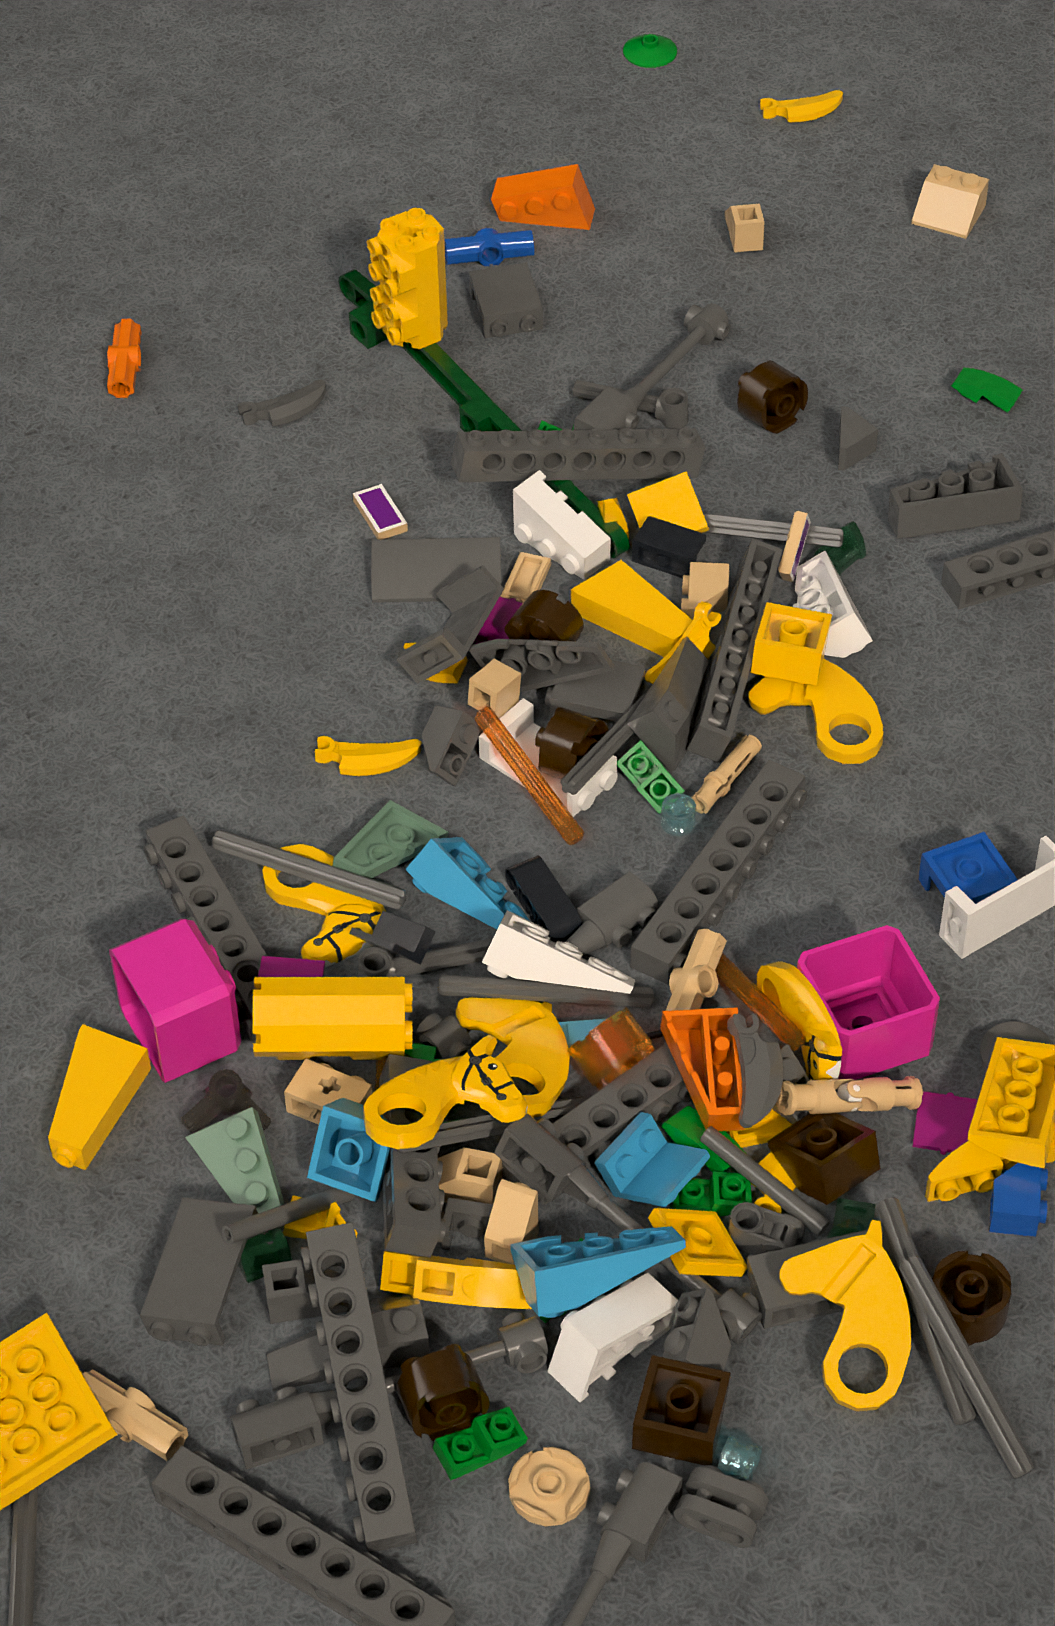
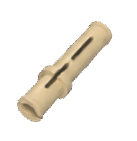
[690,734,762,814]

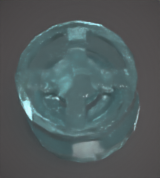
[661,793,696,836]
[718,1435,762,1481]

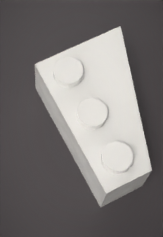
[513,470,611,580]
[547,1273,678,1402]

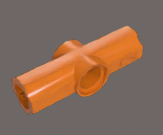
[107,319,142,398]

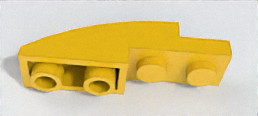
[925,1131,1055,1202]
[380,1251,532,1309]

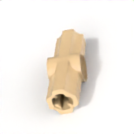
[660,929,727,1025]
[83,1369,188,1461]

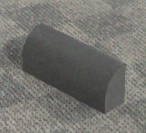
[747,1226,908,1329]

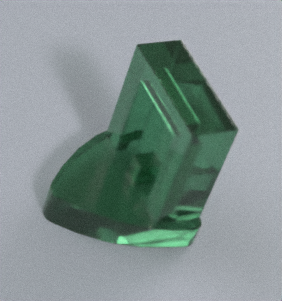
[814,521,866,575]
[827,1198,876,1239]
[239,1227,292,1283]

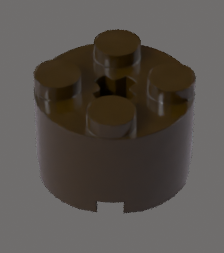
[737,360,808,434]
[504,590,584,642]
[535,707,609,779]
[932,1251,1011,1346]
[397,1344,489,1441]

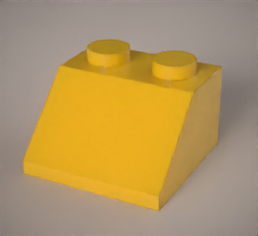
[751,602,832,686]

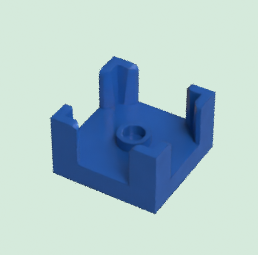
[918,832,1018,904]

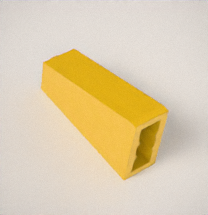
[571,560,693,657]
[48,1024,151,1170]

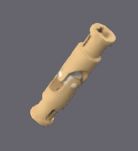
[776,1076,923,1115]

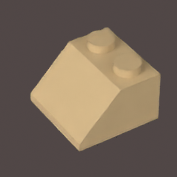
[912,164,989,239]

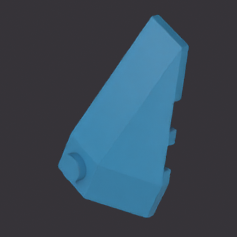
[405,837,530,929]
[510,1226,686,1318]

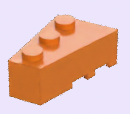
[491,164,595,230]
[660,1007,745,1131]

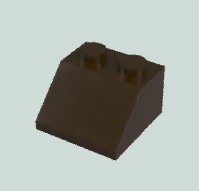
[768,1113,881,1205]
[632,1355,731,1466]

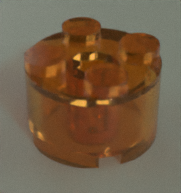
[567,1007,656,1091]

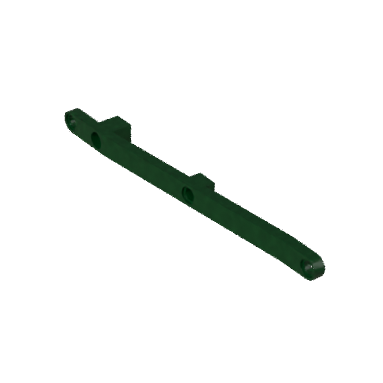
[338,269,630,558]

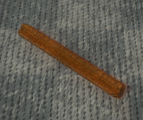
[475,706,584,846]
[715,952,806,1051]

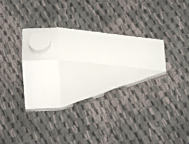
[793,551,873,658]
[482,910,635,994]

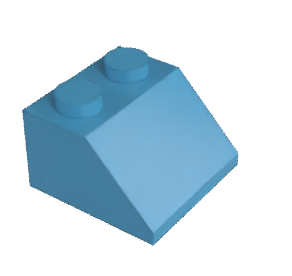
[307,1098,390,1202]

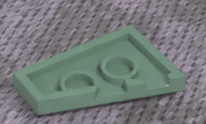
[332,800,448,879]
[185,1107,285,1213]

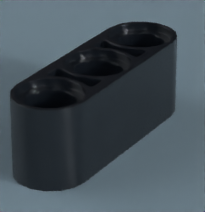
[505,855,582,943]

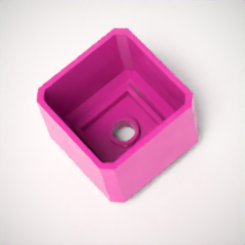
[109,918,241,1083]
[797,925,940,1080]

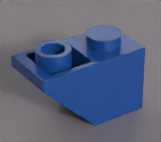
[989,1163,1048,1237]

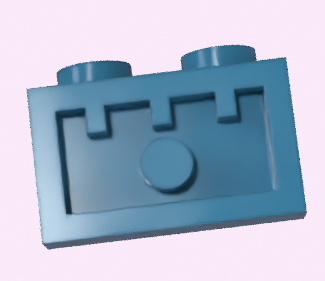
[594,1112,710,1207]

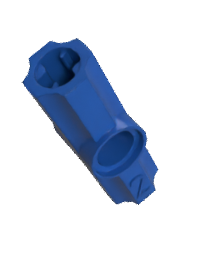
[444,228,534,266]

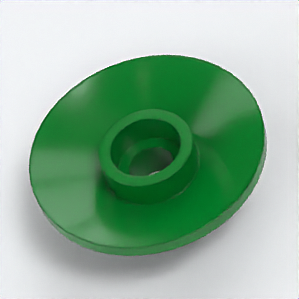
[623,34,677,68]

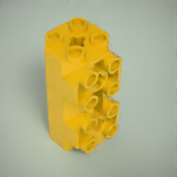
[367,208,448,349]
[253,977,412,1060]

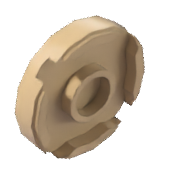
[508,1447,590,1526]

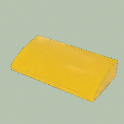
[968,1037,1055,1168]

